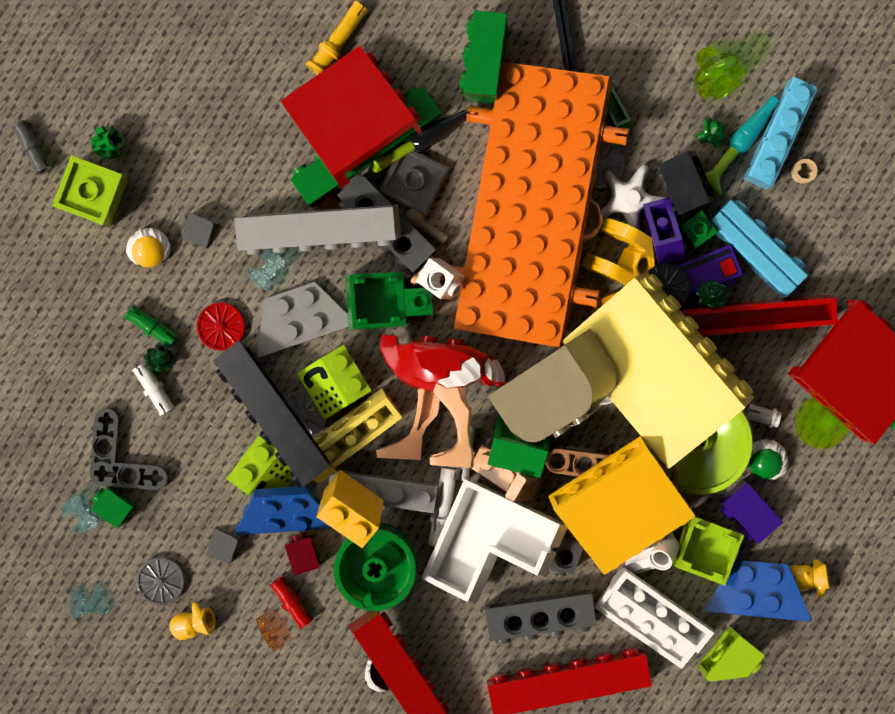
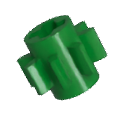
[90,125,125,160]

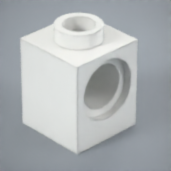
[416,258,466,299]

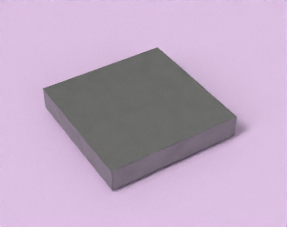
[379,144,450,216]

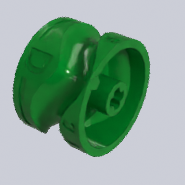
[334,523,417,611]

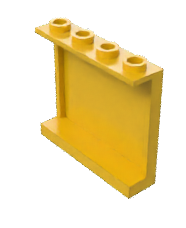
[548,436,695,575]

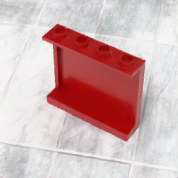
[281,46,422,188]
[788,299,895,445]

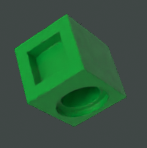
[678,211,718,250]
[404,288,433,317]
[91,486,138,529]

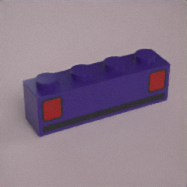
[677,245,743,303]

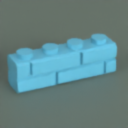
[743,77,818,190]
[709,199,809,298]

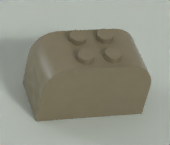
[488,329,617,442]

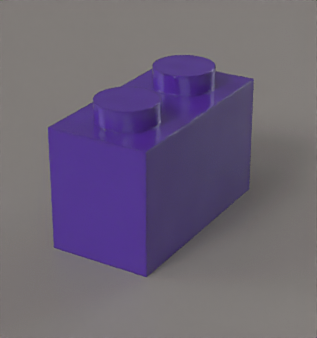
[643,197,685,265]
[718,480,783,544]

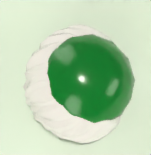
[748,439,788,479]

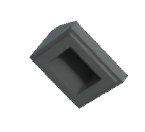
[182,213,217,249]
[207,528,241,564]

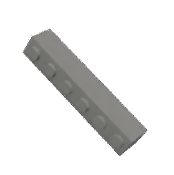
[234,204,401,255]

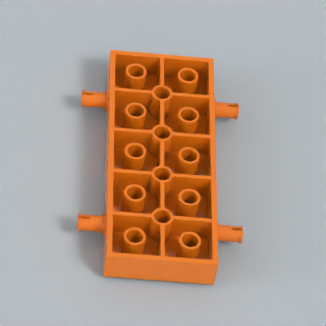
[440,62,629,348]

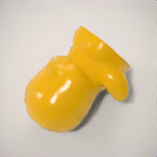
[790,559,830,598]
[170,602,216,640]

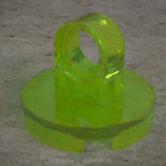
[693,47,747,100]
[794,397,848,449]

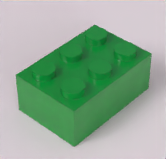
[459,10,508,105]

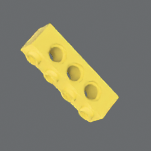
[314,388,402,468]

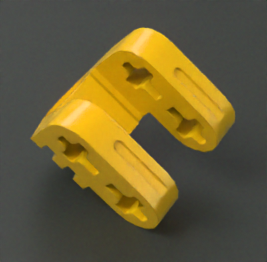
[580,217,655,286]

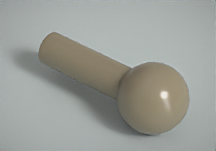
[404,209,449,245]

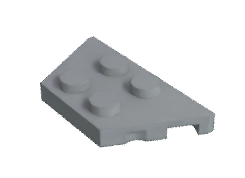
[257,282,348,358]

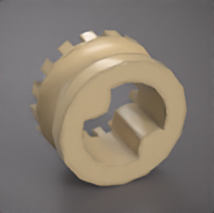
[791,159,818,184]

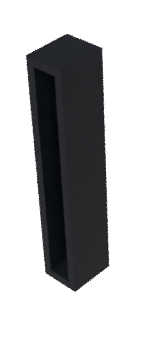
[213,341,337,491]

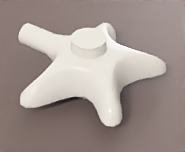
[600,165,665,230]

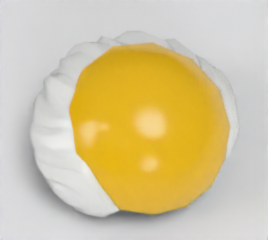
[126,227,171,268]

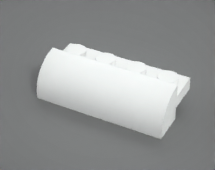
[594,567,714,669]

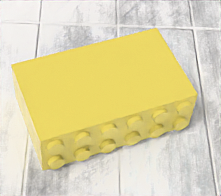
[562,272,754,469]

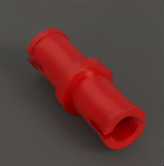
[269,575,314,629]

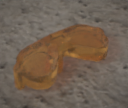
[256,615,282,651]

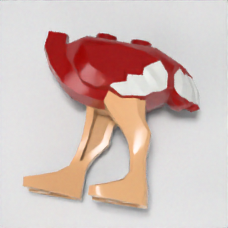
[376,334,506,468]

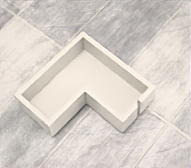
[422,479,567,602]

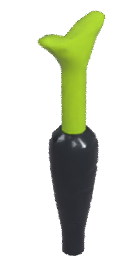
[368,110,468,174]

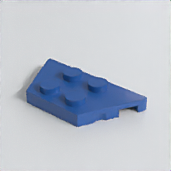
[236,486,332,535]
[706,560,812,622]

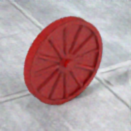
[196,303,245,351]

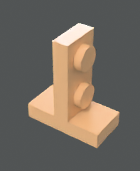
[472,444,545,502]

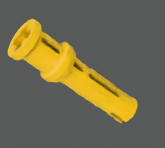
[305,1,368,75]

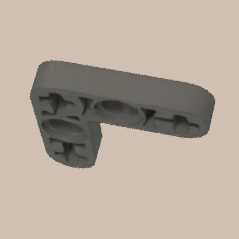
[90,408,169,490]

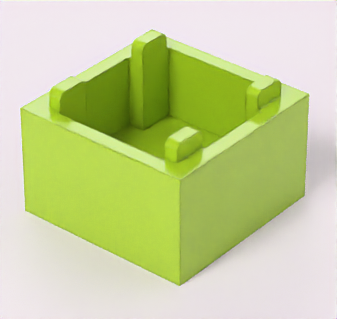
[52,155,129,228]
[672,515,744,586]

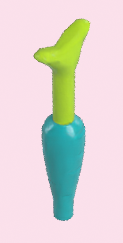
[705,95,780,195]

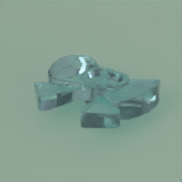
[248,250,288,291]
[62,493,100,534]
[70,584,109,619]

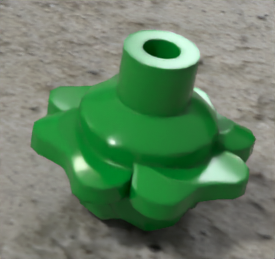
[697,117,726,148]

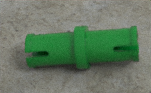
[124,304,179,348]

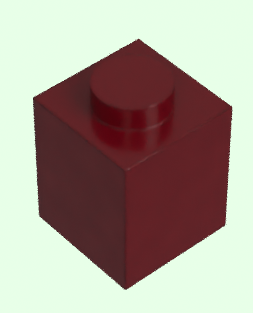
[285,532,322,576]

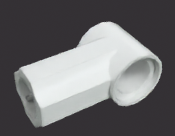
[625,535,680,574]

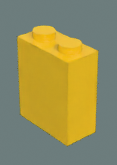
[316,470,384,548]

